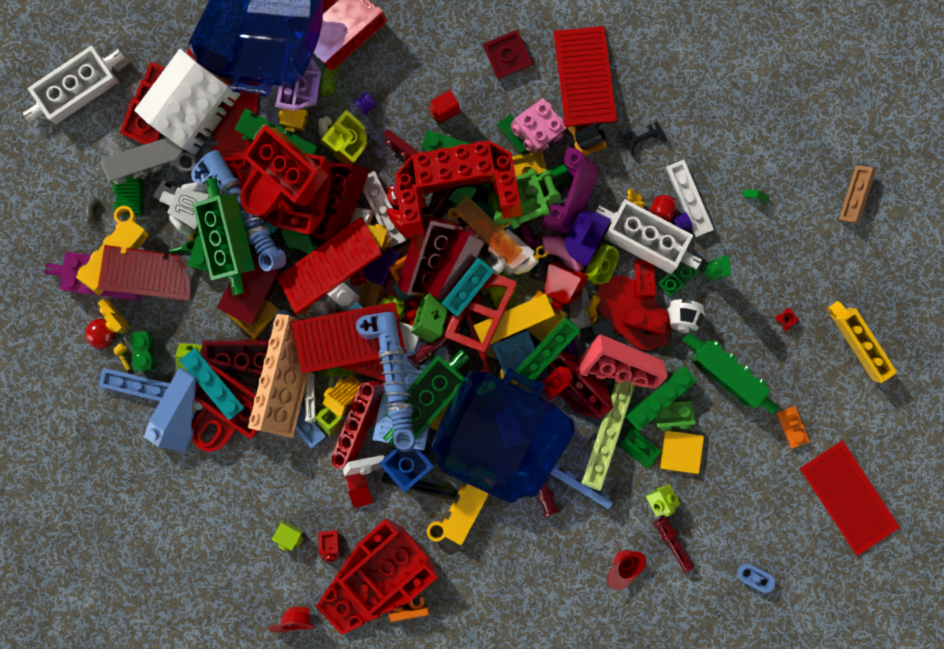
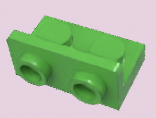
[654,401,696,431]

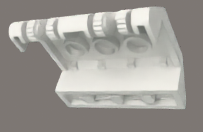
[134,49,240,155]

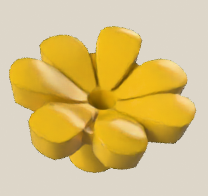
[627,188,646,209]

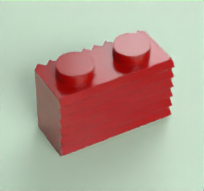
[429,89,460,124]
[624,306,668,334]

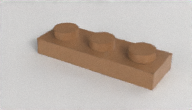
[839,165,876,224]

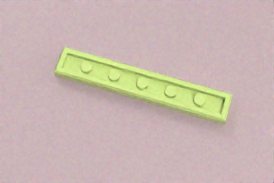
[581,381,635,491]

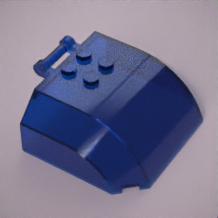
[188,0,323,97]
[432,367,575,503]

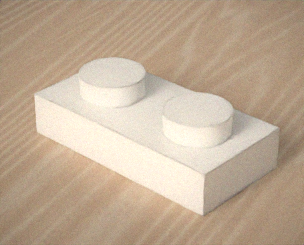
[327,282,362,311]

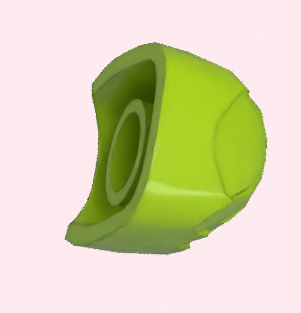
[584,244,619,285]

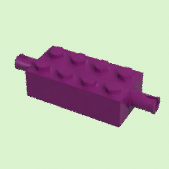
[44,252,143,302]

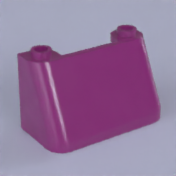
[541,147,599,235]

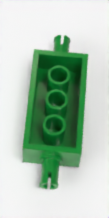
[192,178,255,295]
[682,331,779,415]
[382,349,470,446]

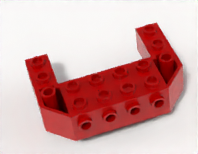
[395,140,523,237]

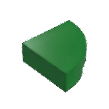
[742,189,770,203]

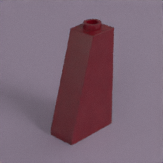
[427,230,484,301]

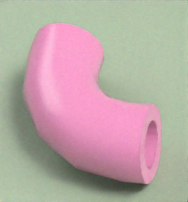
[542,236,585,271]

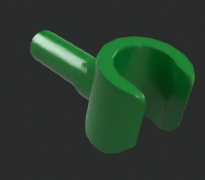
[169,241,195,254]

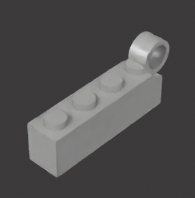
[101,138,196,185]

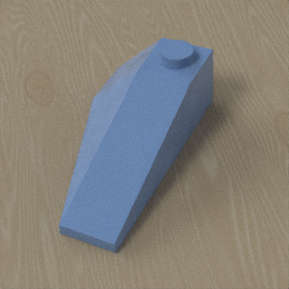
[144,368,196,452]

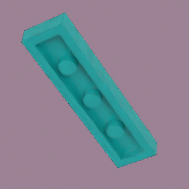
[179,348,245,420]

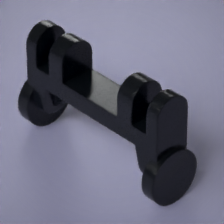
[624,121,667,156]

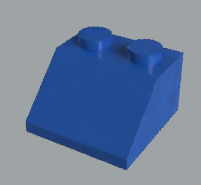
[379,448,434,493]

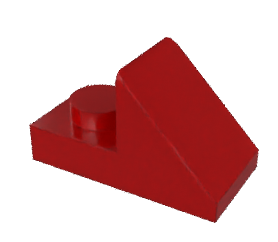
[346,473,373,508]

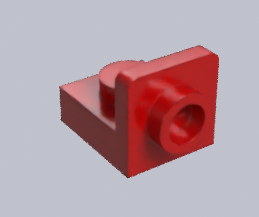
[318,530,341,562]

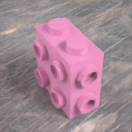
[510,98,567,155]

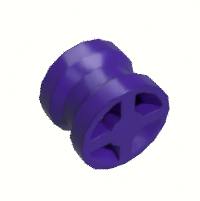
[353,92,377,116]
[671,211,693,230]

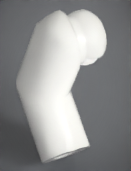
[318,116,332,138]

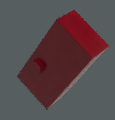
[217,244,289,327]

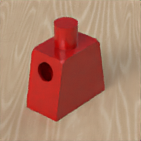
[544,262,589,311]

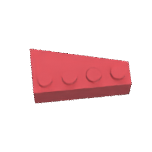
[579,334,667,389]

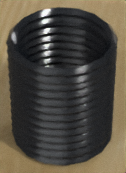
[575,122,606,150]
[530,254,557,283]

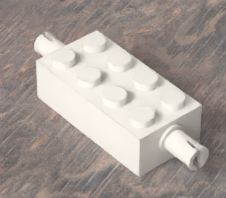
[23,45,126,124]
[596,199,702,274]

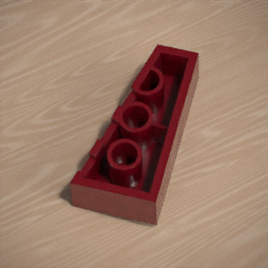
[313,163,370,241]
[397,214,464,297]
[203,339,270,375]

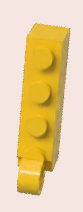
[76,206,149,295]
[827,301,897,383]
[427,465,498,545]

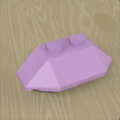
[275,44,321,111]

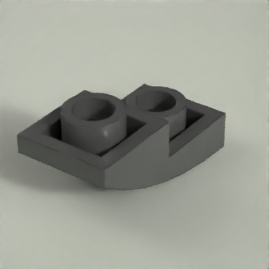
[569,287,591,329]

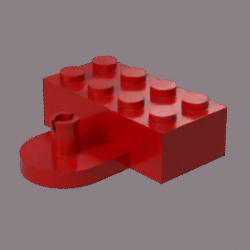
[240,124,329,216]

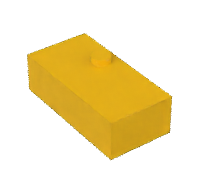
[474,294,555,344]

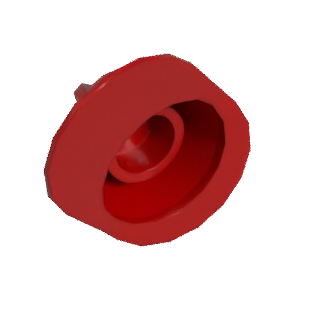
[607,550,646,590]
[269,607,315,633]

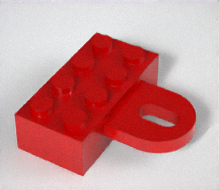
[191,363,259,452]

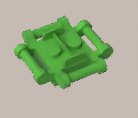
[488,168,561,229]

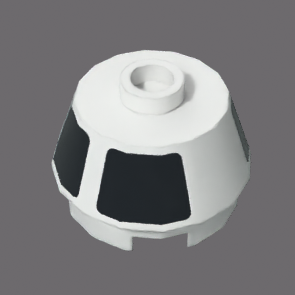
[667,299,705,333]

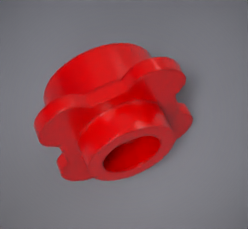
[775,308,799,331]

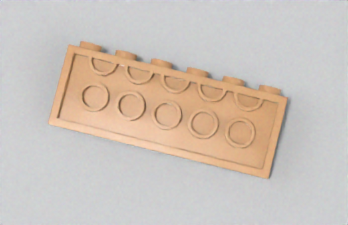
[248,314,309,438]

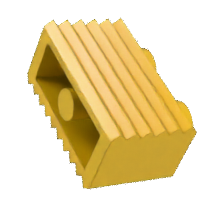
[323,375,362,418]

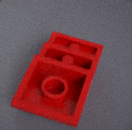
[120,61,166,145]

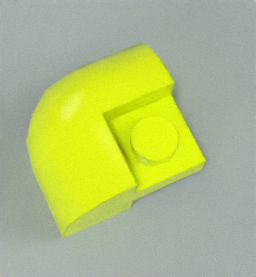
[320,110,368,164]

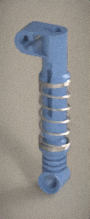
[191,150,286,271]
[356,312,416,452]

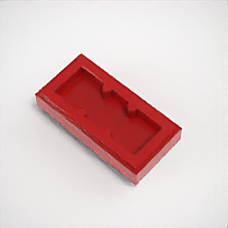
[634,259,656,298]

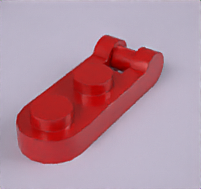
[536,366,573,401]

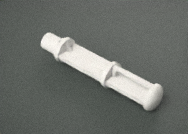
[304,372,316,423]

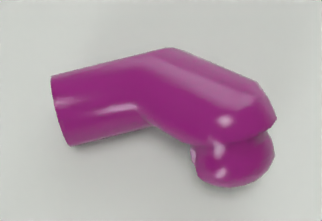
[520,224,542,251]

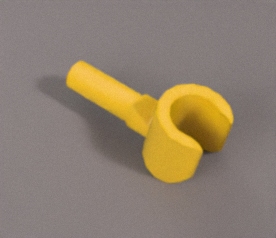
[114,343,131,371]

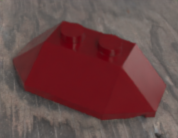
[547,351,613,419]

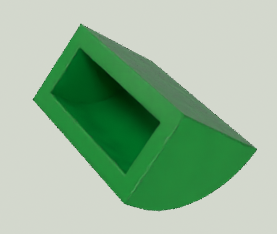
[448,186,477,214]

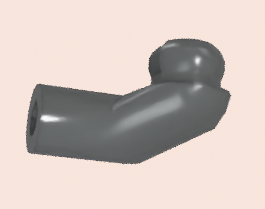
[82,196,100,225]

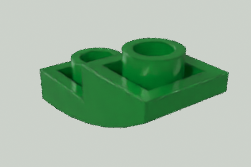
[658,262,700,297]

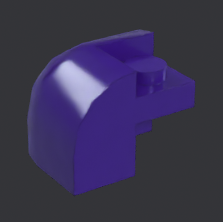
[565,210,611,266]

